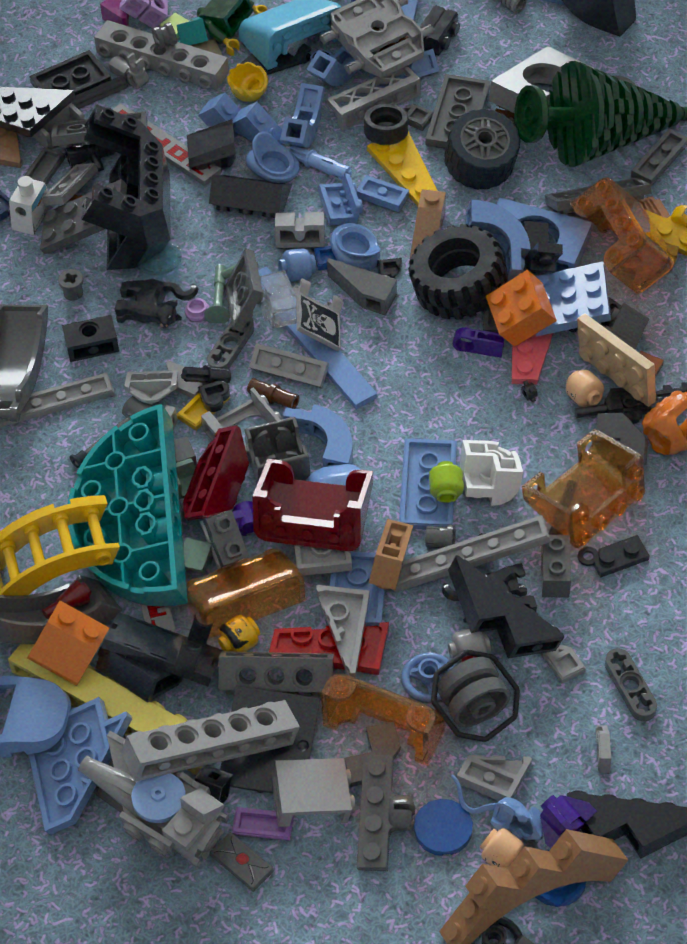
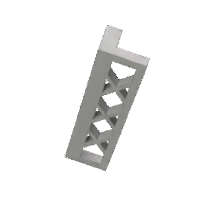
[327,66,421,131]

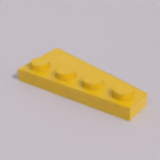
[367,132,437,207]

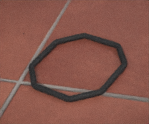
[431,649,520,742]

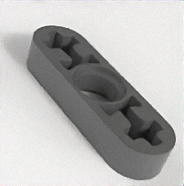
[207,319,254,369]
[605,648,657,721]

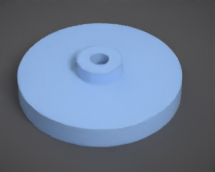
[131,773,186,823]

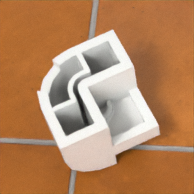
[460,440,523,506]

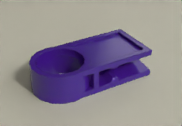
[452,327,505,358]

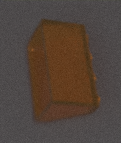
[186,549,306,639]

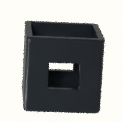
[195,765,233,804]

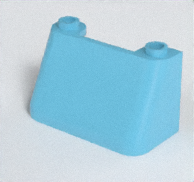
[239,0,341,70]

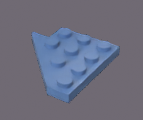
[29,697,132,835]

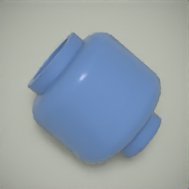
[278,248,316,282]

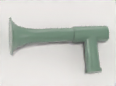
[204,265,236,323]

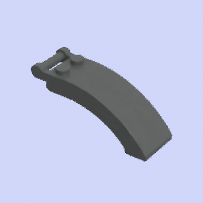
[0,304,48,422]
[0,575,122,644]

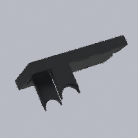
[101,612,224,687]

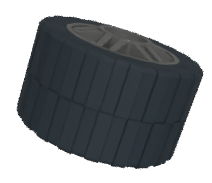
[444,109,521,190]

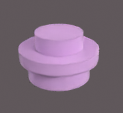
[185,298,209,322]

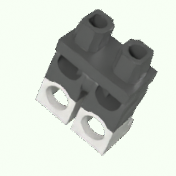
[199,510,249,570]

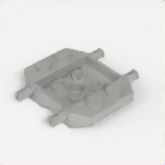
[320,0,434,78]

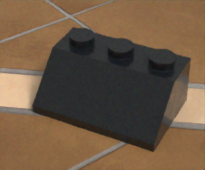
[209,174,292,218]

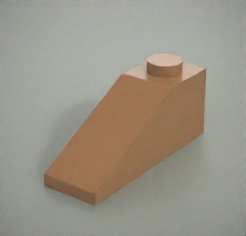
[410,189,446,258]
[369,519,413,590]

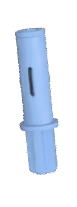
[290,146,352,180]

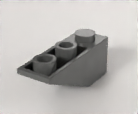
[327,258,397,315]

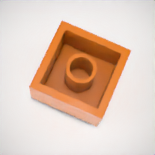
[486,270,557,347]

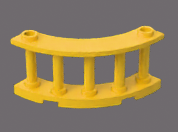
[0,495,120,596]

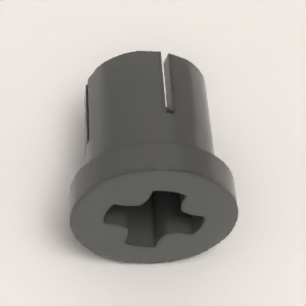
[58,269,84,301]
[425,524,456,548]

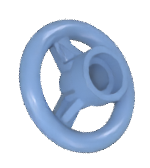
[401,653,454,702]

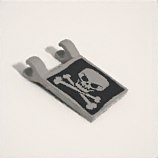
[293,278,343,351]

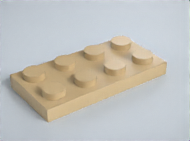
[577,314,656,407]

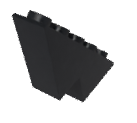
[448,555,564,659]
[567,790,687,859]

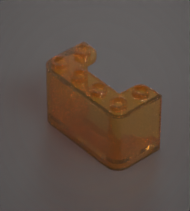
[570,177,674,294]

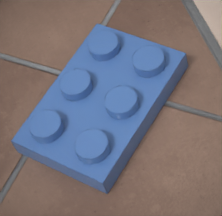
[326,551,385,626]

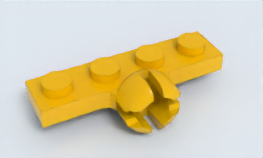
[626,205,687,256]

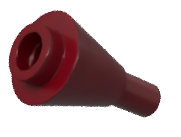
[42,580,91,619]

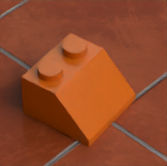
[27,601,109,686]

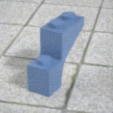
[198,93,282,144]

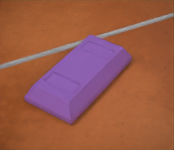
[232,807,294,841]

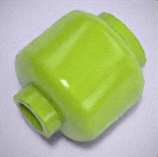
[429,461,464,503]

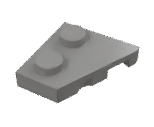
[457,755,532,801]

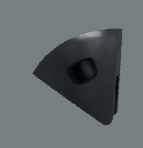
[561,0,636,37]

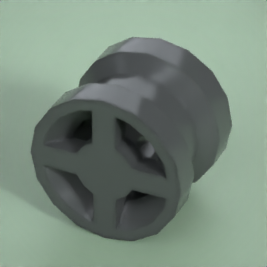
[152,22,177,50]

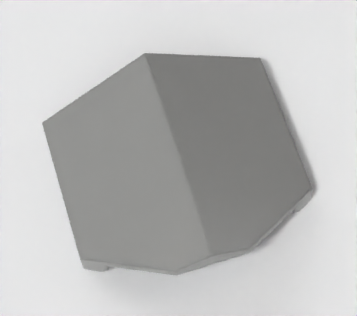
[124,370,178,404]

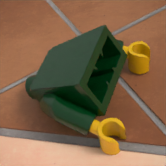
[197,0,268,56]

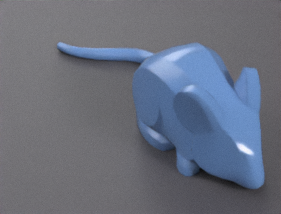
[451,775,543,840]

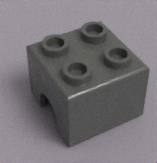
[244,417,310,483]

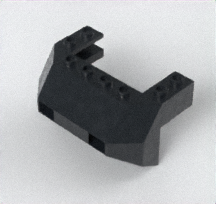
[81,104,171,270]

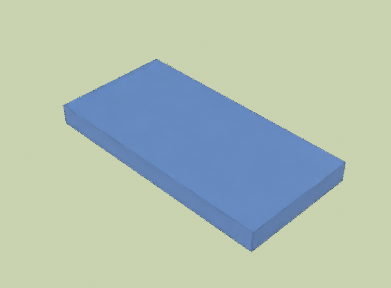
[399,438,457,530]

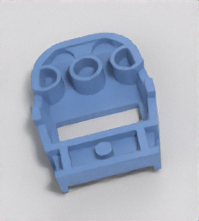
[0,676,71,758]

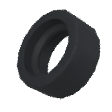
[364,104,408,145]

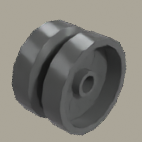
[437,657,511,728]

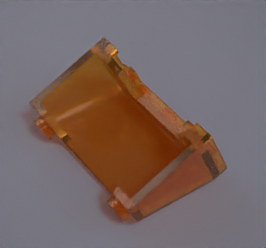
[321,674,446,766]

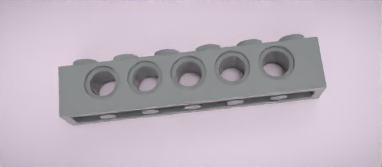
[94,20,229,90]
[121,700,300,782]

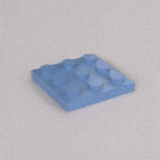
[536,262,611,337]

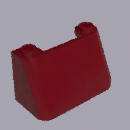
[252,459,373,551]

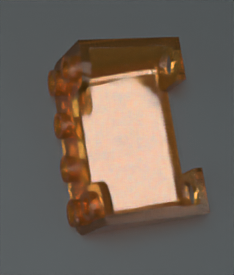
[522,429,645,548]

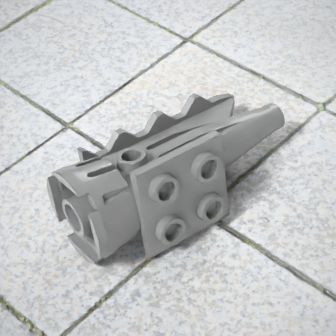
[78,731,229,868]

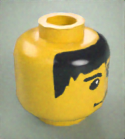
[217,615,260,652]

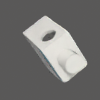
[9,176,51,235]

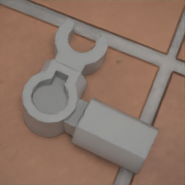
[108,53,149,89]

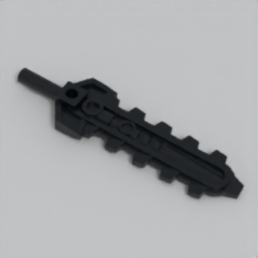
[574,382,687,424]

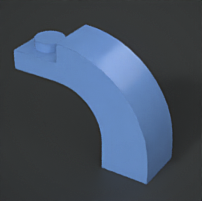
[306,45,360,86]
[280,83,325,148]
[465,200,530,281]
[283,404,353,467]

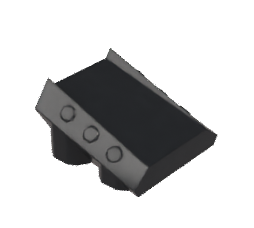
[187,119,236,170]

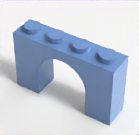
[496,198,592,272]

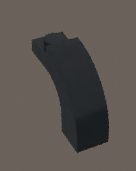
[522,221,563,274]

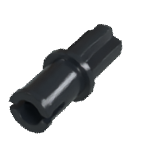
[181,365,231,385]

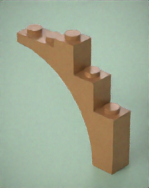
[439,829,628,944]

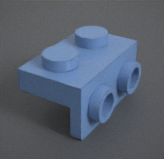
[318,174,363,225]

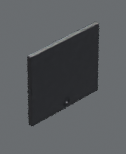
[220,686,320,793]

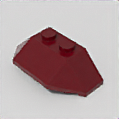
[182,425,249,521]

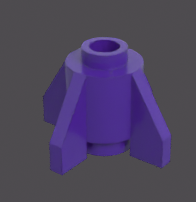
[540,795,598,849]

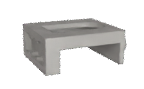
[201,387,283,453]

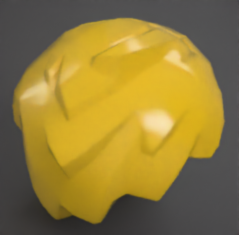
[227,62,269,102]

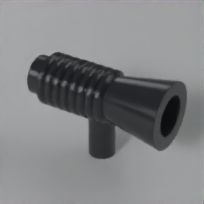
[64,144,115,172]

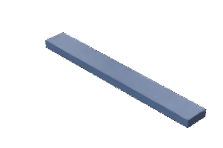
[258,266,377,409]

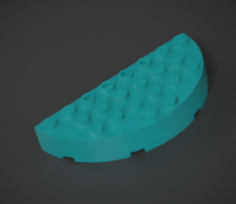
[68,404,188,607]

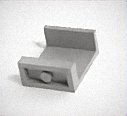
[271,758,355,827]

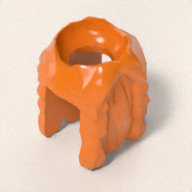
[642,391,687,455]

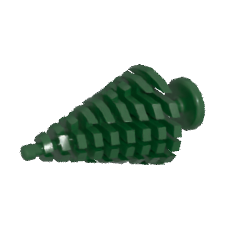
[514,61,687,167]

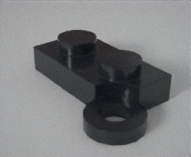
[577,535,650,578]

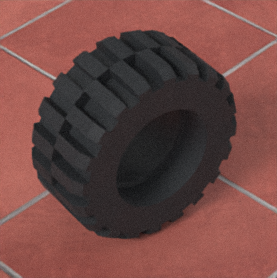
[408,224,508,320]

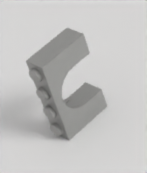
[489,46,591,113]

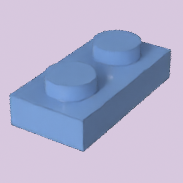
[357,175,409,212]

